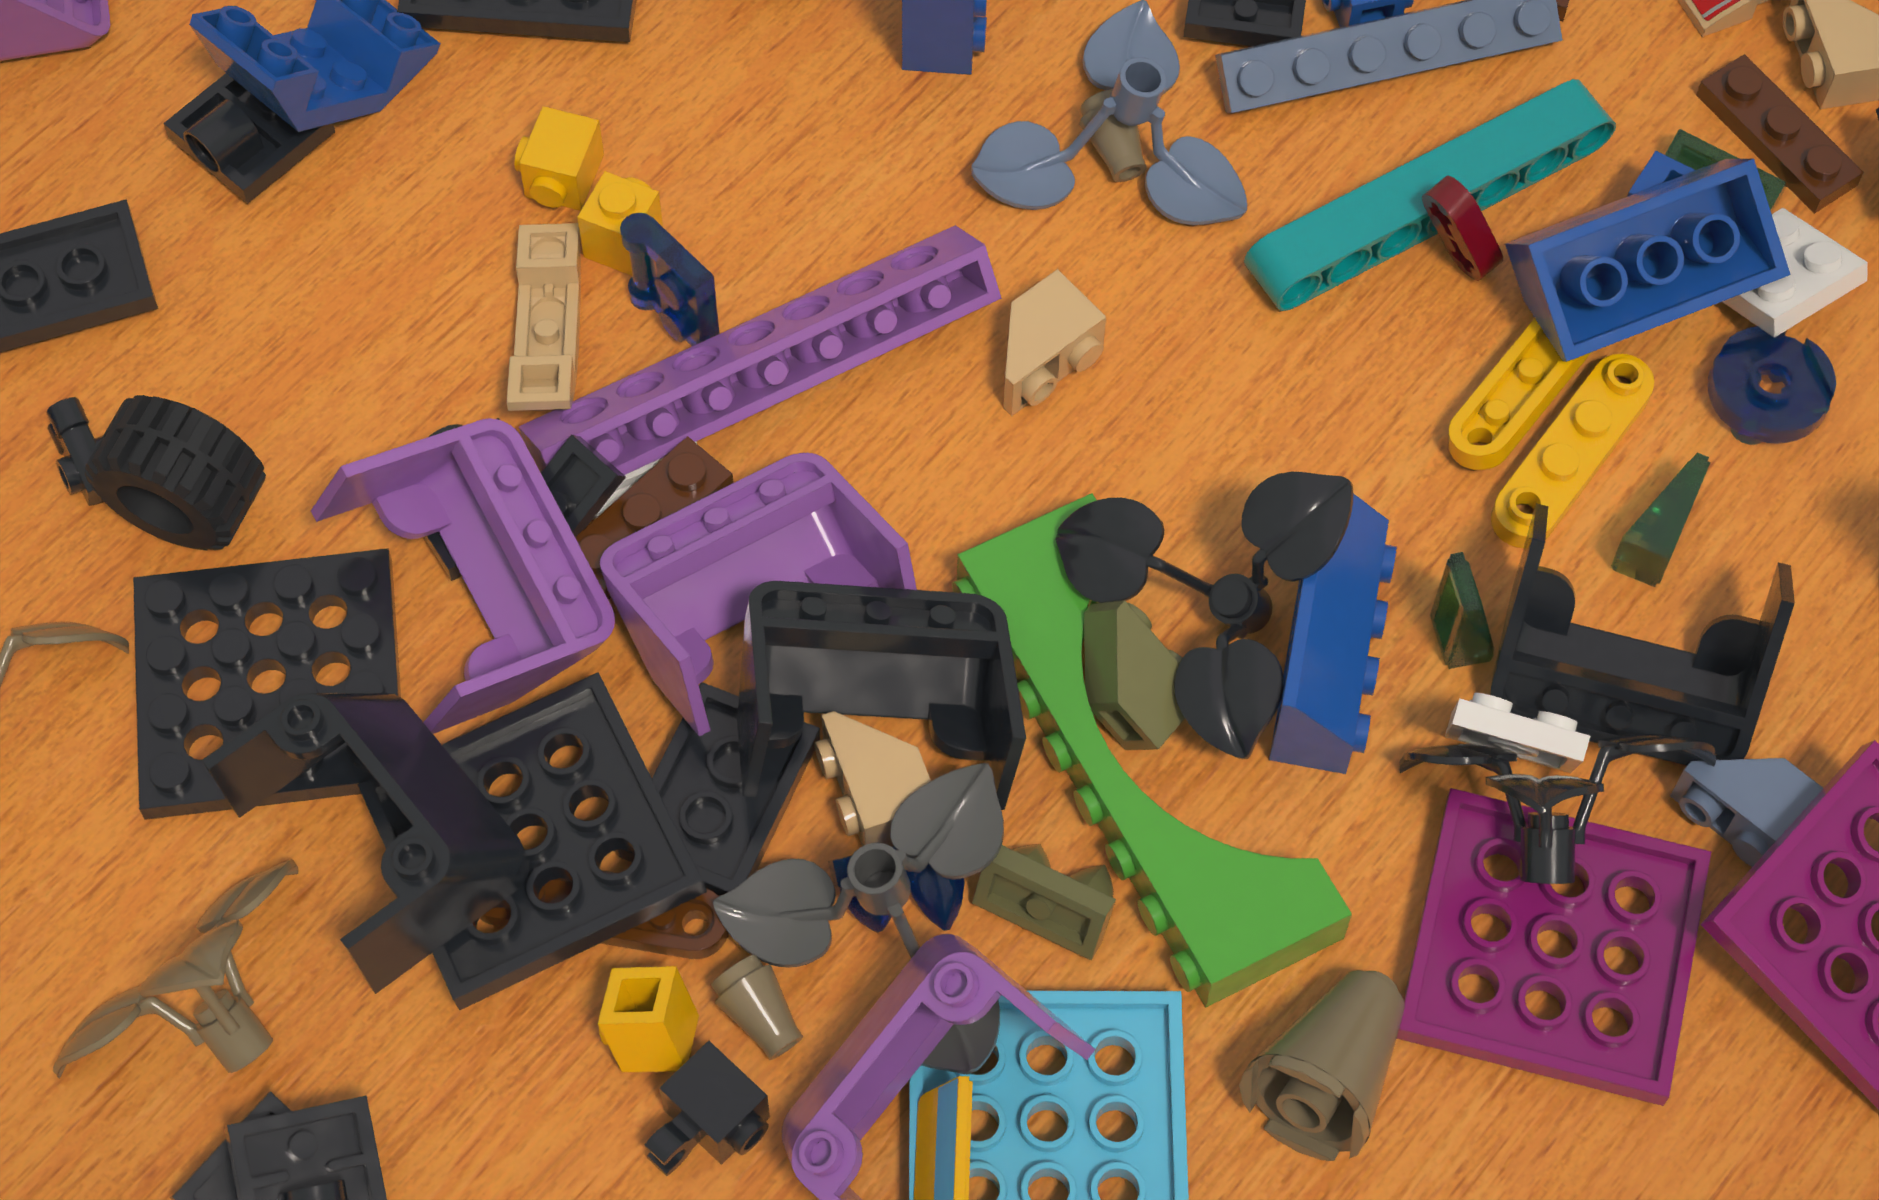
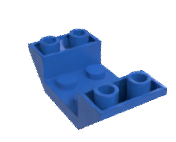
[189,0,441,132]

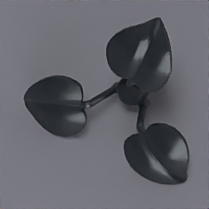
[1055,471,1353,759]
[1399,734,1716,884]

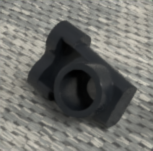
[46,397,104,506]

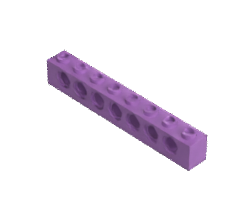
[518,225,1002,475]

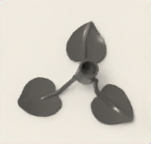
[713,763,1004,1074]

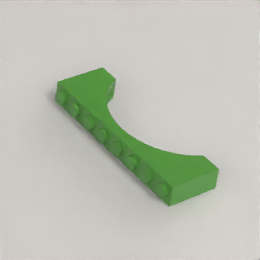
[952,493,1352,1008]

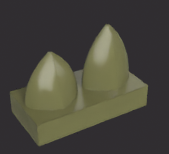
[972,844,1116,960]

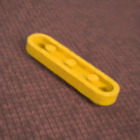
[1449,318,1592,470]
[1491,354,1654,548]

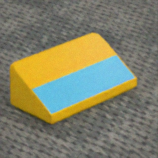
[914,1076,973,1200]

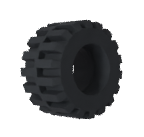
[85,395,266,550]

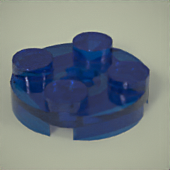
[1707,326,1836,445]

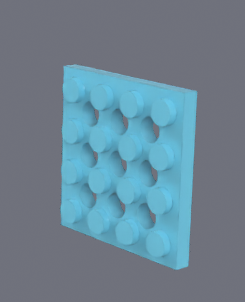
[909,991,1189,1200]

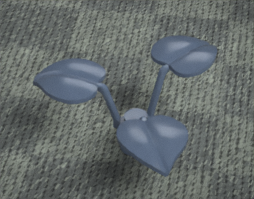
[970,0,1247,225]

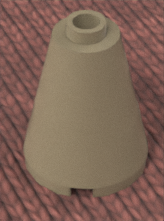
[1239,970,1405,1161]

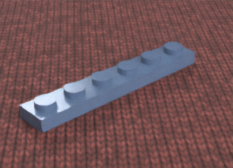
[1215,0,1563,113]

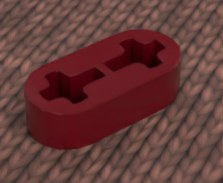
[1422,175,1503,281]

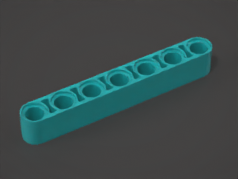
[1244,79,1616,311]

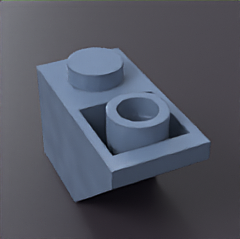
[1670,758,1823,867]

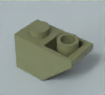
[1084,600,1185,750]

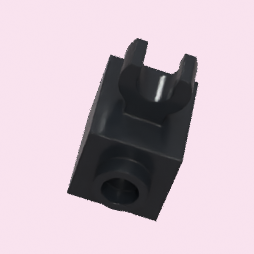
[644,1041,770,1176]

